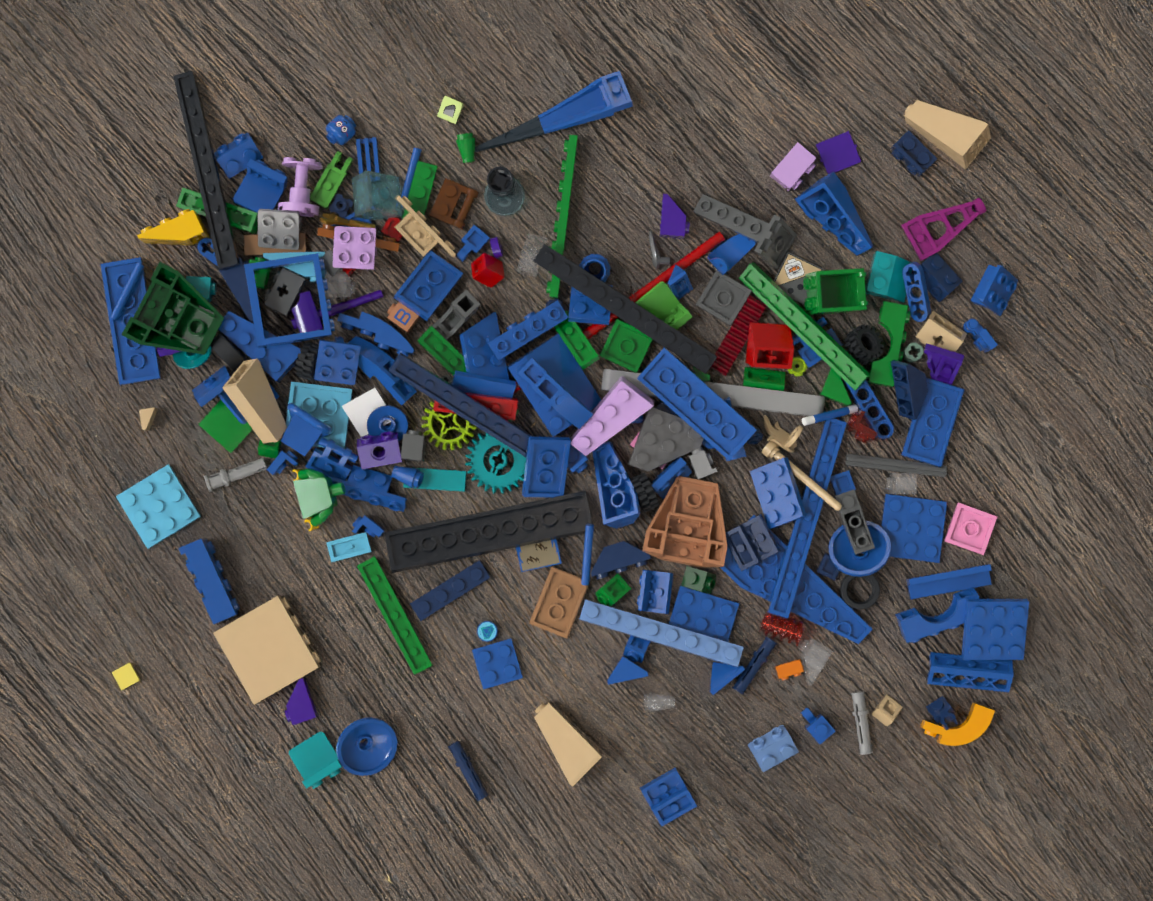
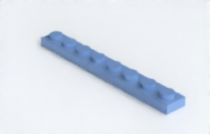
[579,600,744,667]

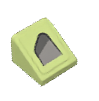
[437,96,464,124]

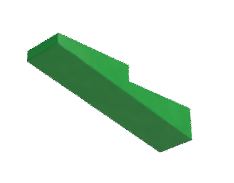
[176,188,258,235]

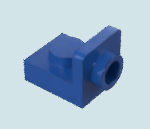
[267,450,299,475]
[352,515,385,538]
[623,635,651,663]

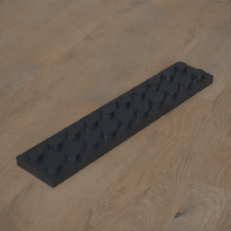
[385,491,593,573]

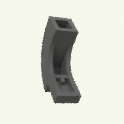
[420,290,480,341]

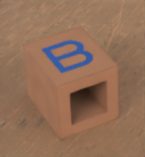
[387,302,420,334]

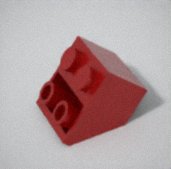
[745,322,794,369]

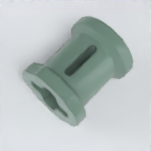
[903,343,924,363]

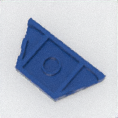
[459,312,509,380]

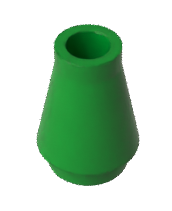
[455,133,476,163]

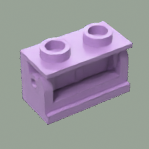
[770,142,816,192]

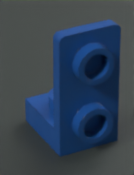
[567,444,589,474]

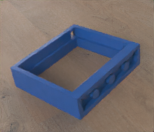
[244,253,335,348]

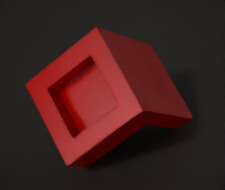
[471,252,505,288]

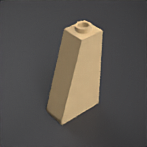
[222,359,287,443]

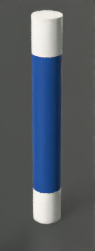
[802,404,858,426]

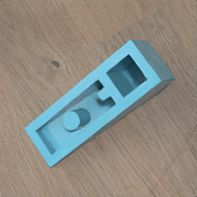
[263,252,327,282]

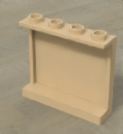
[213,596,321,705]

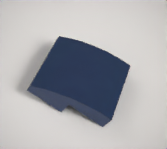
[726,514,781,571]

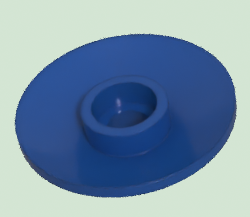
[367,405,408,441]

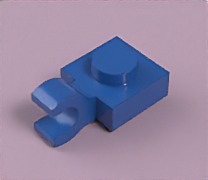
[456,225,490,262]

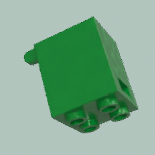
[803,268,868,315]

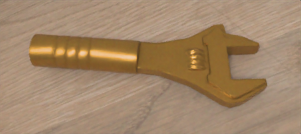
[320,213,376,228]

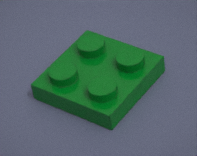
[599,319,652,373]

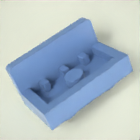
[748,725,799,772]

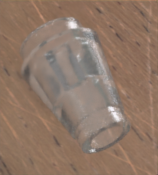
[644,692,675,713]

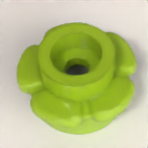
[787,356,807,376]

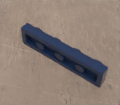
[410,560,491,621]

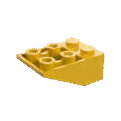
[137,209,209,246]

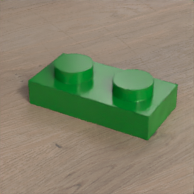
[743,367,785,391]

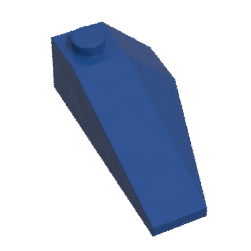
[795,171,873,256]
[592,441,640,529]

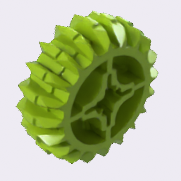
[422,402,477,450]

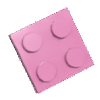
[944,503,997,555]

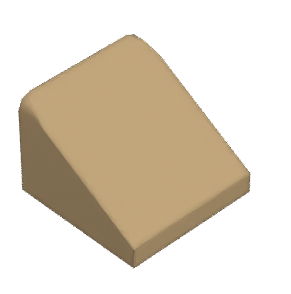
[139,407,158,431]
[872,695,903,726]

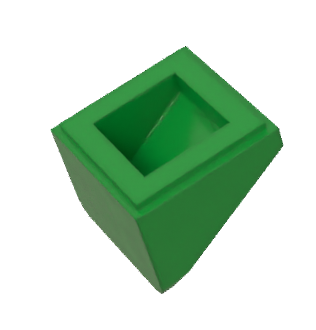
[258,434,283,459]

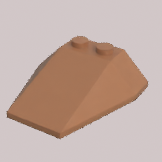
[642,476,727,568]

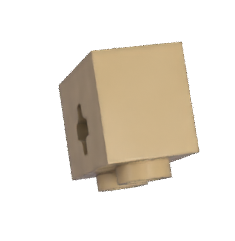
[916,311,967,352]

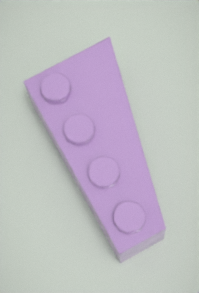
[570,376,654,456]

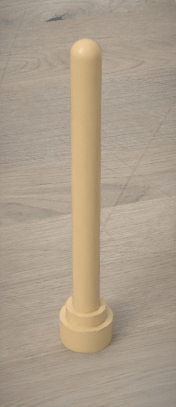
[762,441,842,511]

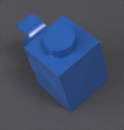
[801,707,836,744]

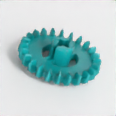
[465,432,526,494]

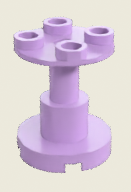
[278,157,323,217]

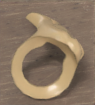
[764,415,803,453]

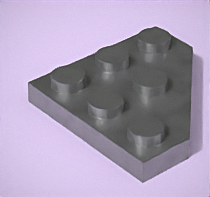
[628,407,704,471]

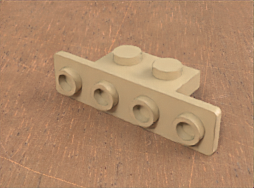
[394,195,456,258]

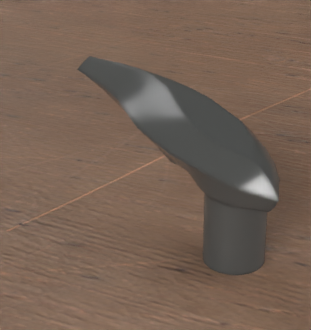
[649,230,670,269]

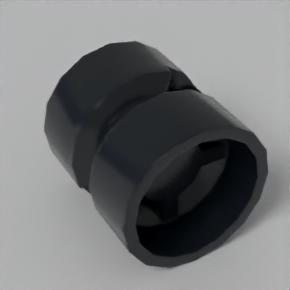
[487,166,514,197]

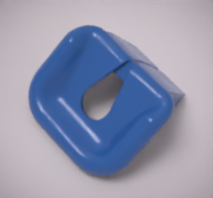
[280,403,332,456]

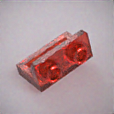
[847,410,877,443]

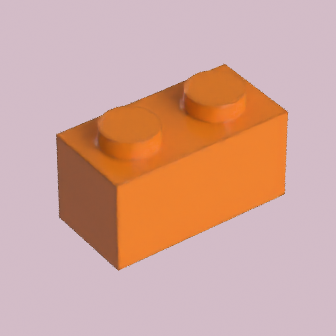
[775,659,804,680]

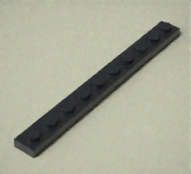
[173,70,240,270]
[533,243,717,374]

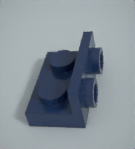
[890,130,937,177]

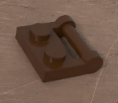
[429,178,479,230]

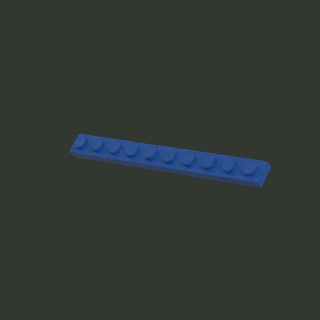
[767,418,847,619]

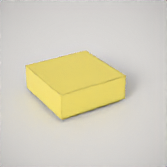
[112,662,140,690]

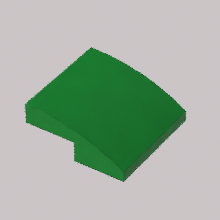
[198,399,252,453]

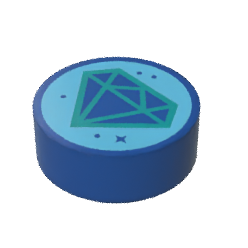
[477,621,498,642]

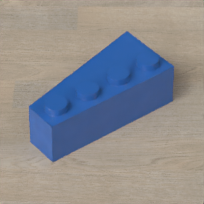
[219,311,301,383]
[178,538,240,624]

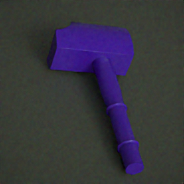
[291,290,383,333]

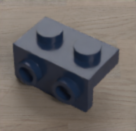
[912,253,963,302]

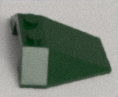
[121,262,224,355]

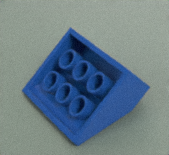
[507,334,601,437]

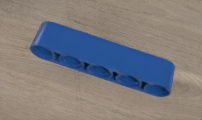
[841,350,894,440]

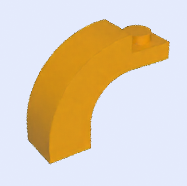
[920,703,995,746]

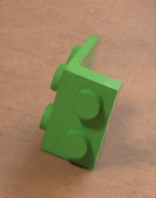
[635,281,692,329]

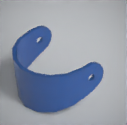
[707,234,757,275]

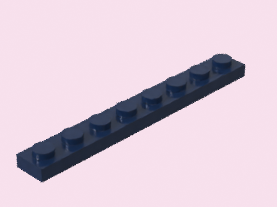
[389,353,533,457]

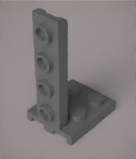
[693,194,797,270]

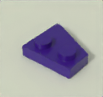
[924,343,964,385]

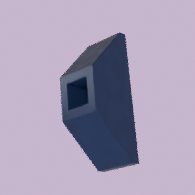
[891,360,928,420]
[591,541,651,579]

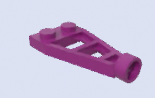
[901,197,987,262]

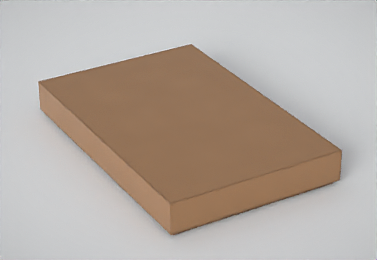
[529,567,590,639]

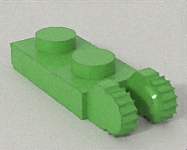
[310,151,353,210]

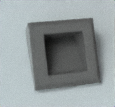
[322,249,343,276]

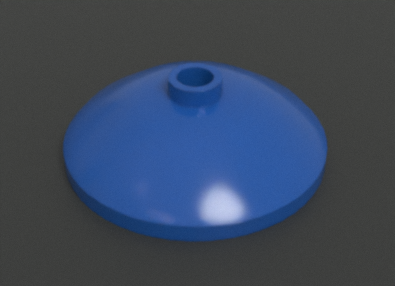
[829,521,891,577]
[336,717,397,776]

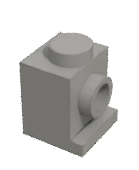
[688,447,717,479]

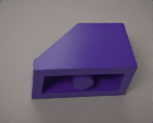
[660,194,690,239]
[284,677,318,725]

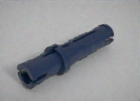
[732,636,777,695]
[448,741,489,801]

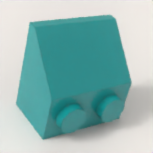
[865,251,912,303]

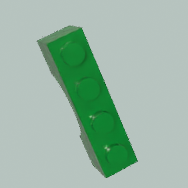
[867,301,910,388]

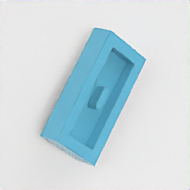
[326,532,372,562]

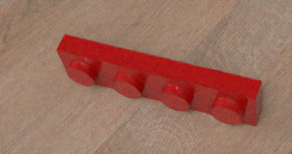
[433,392,518,420]

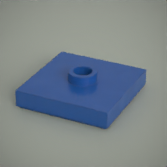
[192,365,231,407]

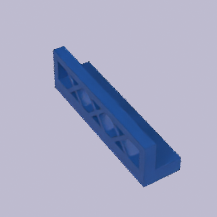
[906,564,992,599]
[927,652,1014,692]

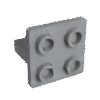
[258,209,302,250]

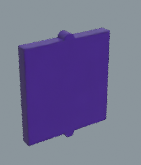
[816,131,861,174]

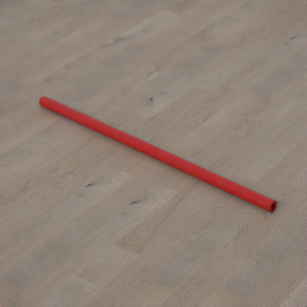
[514,231,725,393]

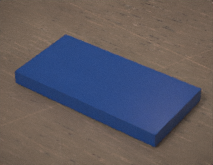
[901,378,964,468]

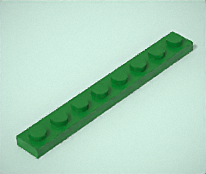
[546,135,578,299]
[739,262,870,390]

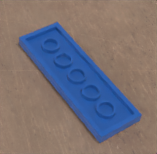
[100,257,161,385]
[637,347,757,461]

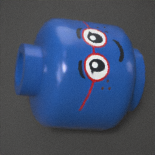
[326,115,356,145]

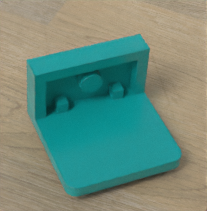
[289,731,342,789]

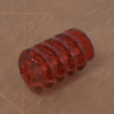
[758,611,804,647]

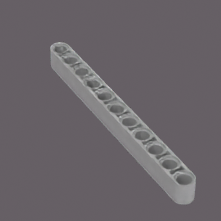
[601,369,825,416]

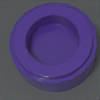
[490,237,503,258]

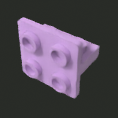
[333,226,377,270]

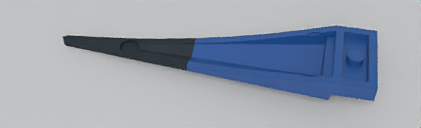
[475,71,633,152]

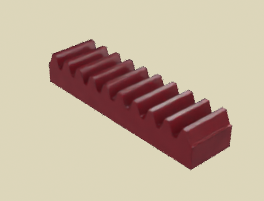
[710,295,767,376]

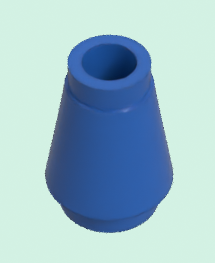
[392,466,424,488]

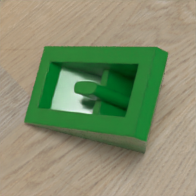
[819,368,852,406]

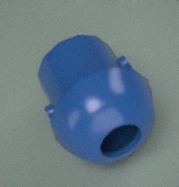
[579,254,610,282]

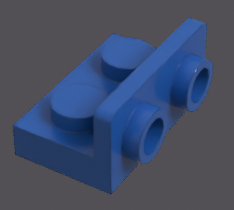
[651,457,692,499]

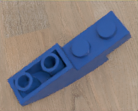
[337,312,415,357]
[348,336,417,406]
[518,358,594,429]

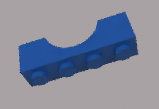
[895,587,980,643]

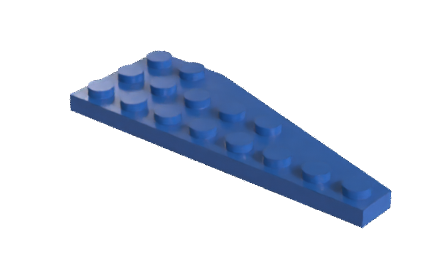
[720,515,873,644]

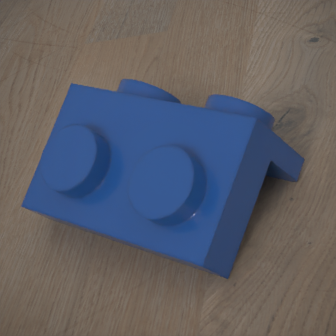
[214,133,264,179]
[637,570,674,614]

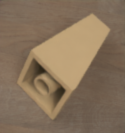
[904,100,991,170]
[534,702,602,787]

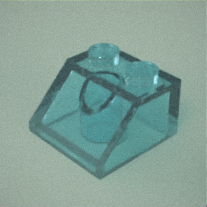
[352,171,402,220]

